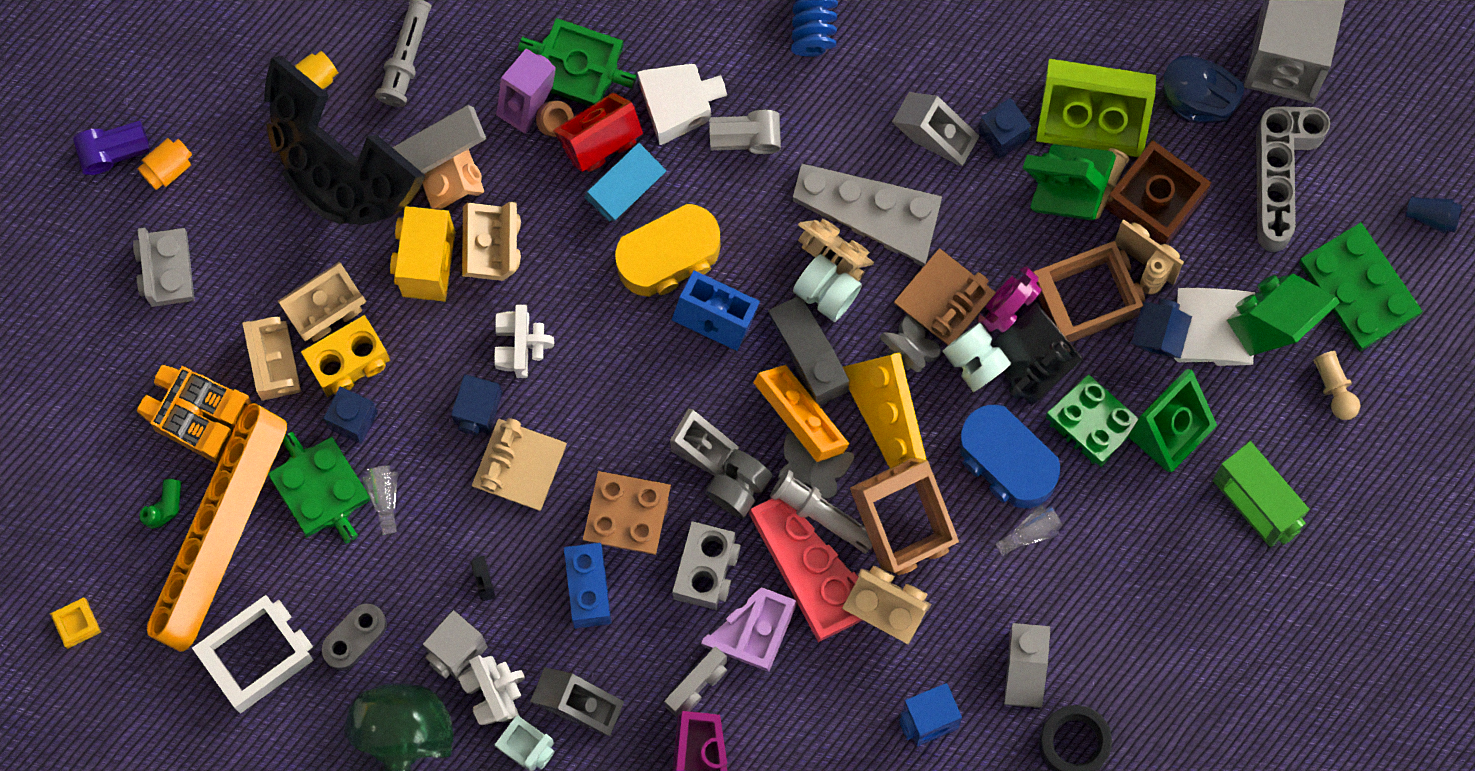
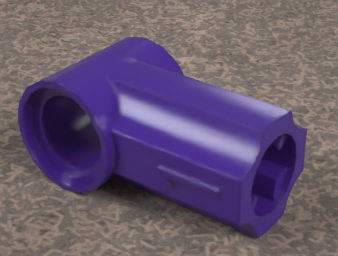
[73,121,151,175]

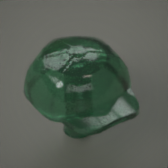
[344,683,454,771]

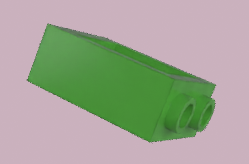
[1212,441,1310,548]

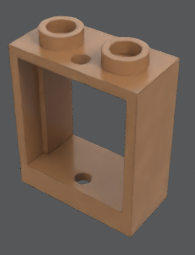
[1034,241,1146,343]
[850,457,959,575]

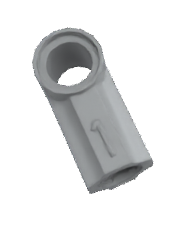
[709,110,781,154]

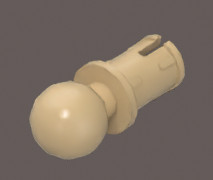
[1313,351,1360,420]

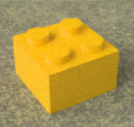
[390,206,456,302]

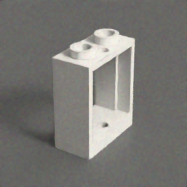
[192,595,314,714]

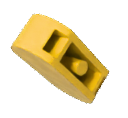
[615,204,721,297]

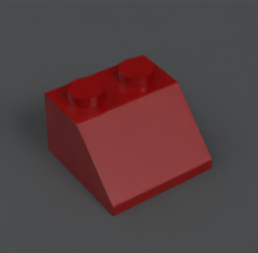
[553,92,643,172]

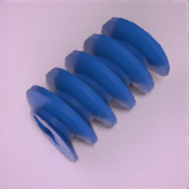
[791,0,838,57]

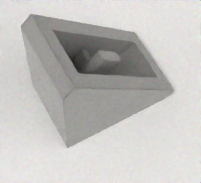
[670,408,739,476]

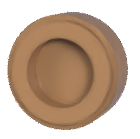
[536,101,574,137]

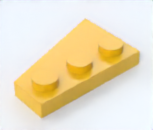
[843,353,926,468]

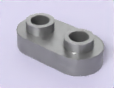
[322,604,387,670]

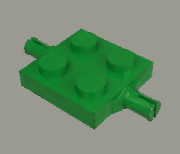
[518,18,637,106]
[268,432,370,544]

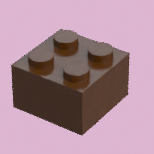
[1105,140,1212,245]

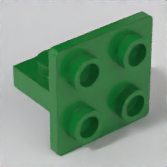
[1023,144,1116,220]

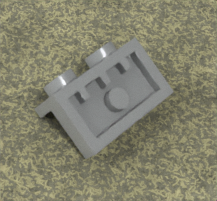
[133,228,195,307]

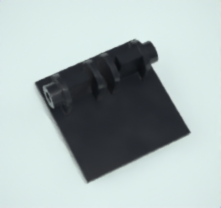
[991,303,1083,406]

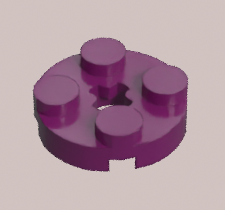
[978,266,1042,333]

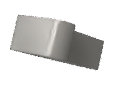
[1256,106,1330,252]

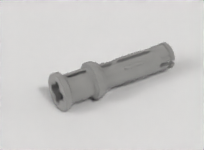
[375,0,432,107]
[770,469,872,554]

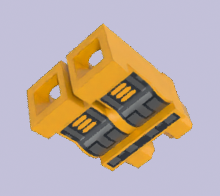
[137,365,252,464]

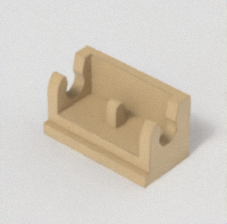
[243,317,301,401]

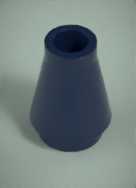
[1406,196,1463,234]

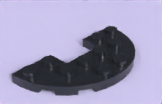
[264,56,426,226]

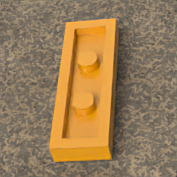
[753,365,849,462]

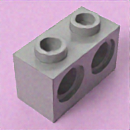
[672,521,741,610]

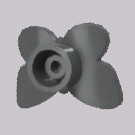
[879,315,941,372]
[779,433,854,500]

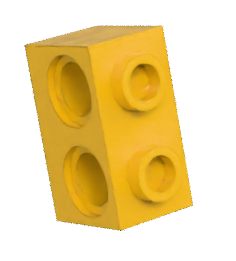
[301,315,391,397]

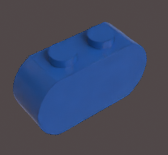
[959,405,1060,508]

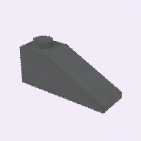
[768,296,849,406]

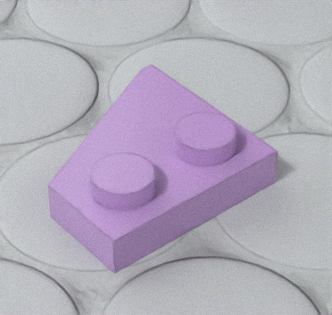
[701,587,797,672]

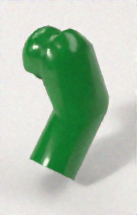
[139,479,182,529]

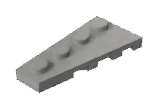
[793,164,942,267]

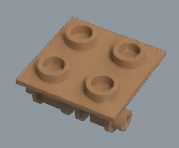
[894,248,996,345]
[583,471,671,555]

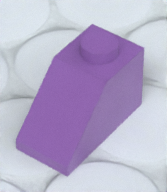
[496,49,556,134]

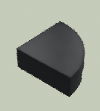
[470,556,496,601]

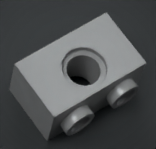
[423,610,488,681]

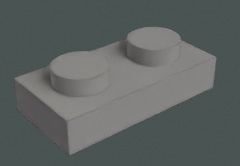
[664,646,727,717]

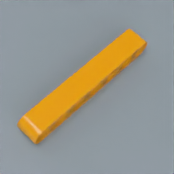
[147,403,287,652]

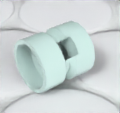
[793,254,862,322]
[942,323,1011,392]

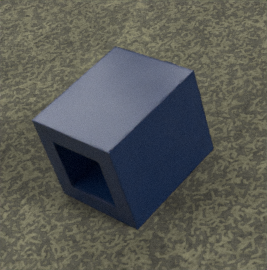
[978,98,1031,159]
[1131,299,1192,358]
[451,374,502,436]
[323,386,378,444]

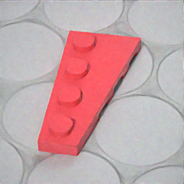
[749,498,863,642]

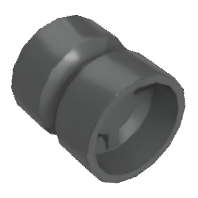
[704,449,773,519]

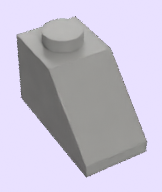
[892,92,980,166]
[1004,623,1050,708]

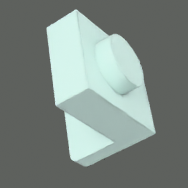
[495,715,555,771]

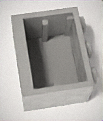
[1244,0,1345,103]

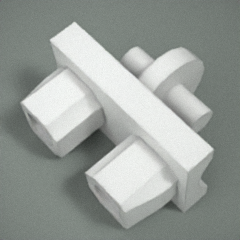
[495,305,554,378]
[458,655,525,725]

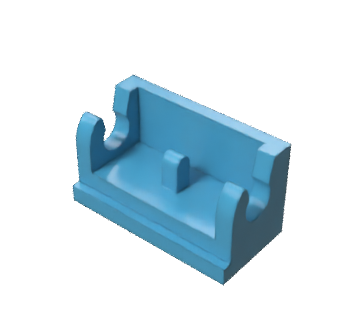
[584,143,666,222]

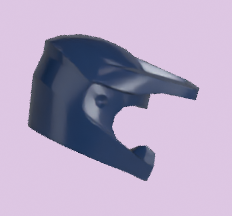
[1163,55,1245,124]

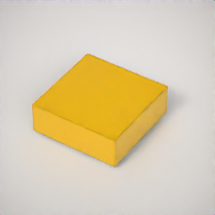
[50,598,102,649]

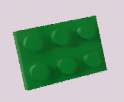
[1299,222,1423,352]

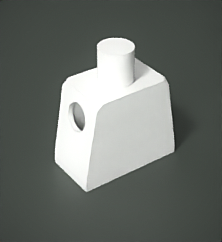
[638,64,727,145]

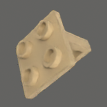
[842,566,932,644]

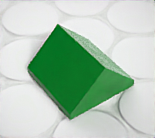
[1128,369,1217,473]

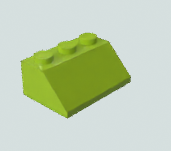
[1036,59,1156,157]

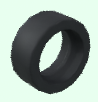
[1038,705,1112,771]

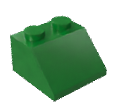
[1226,273,1340,356]

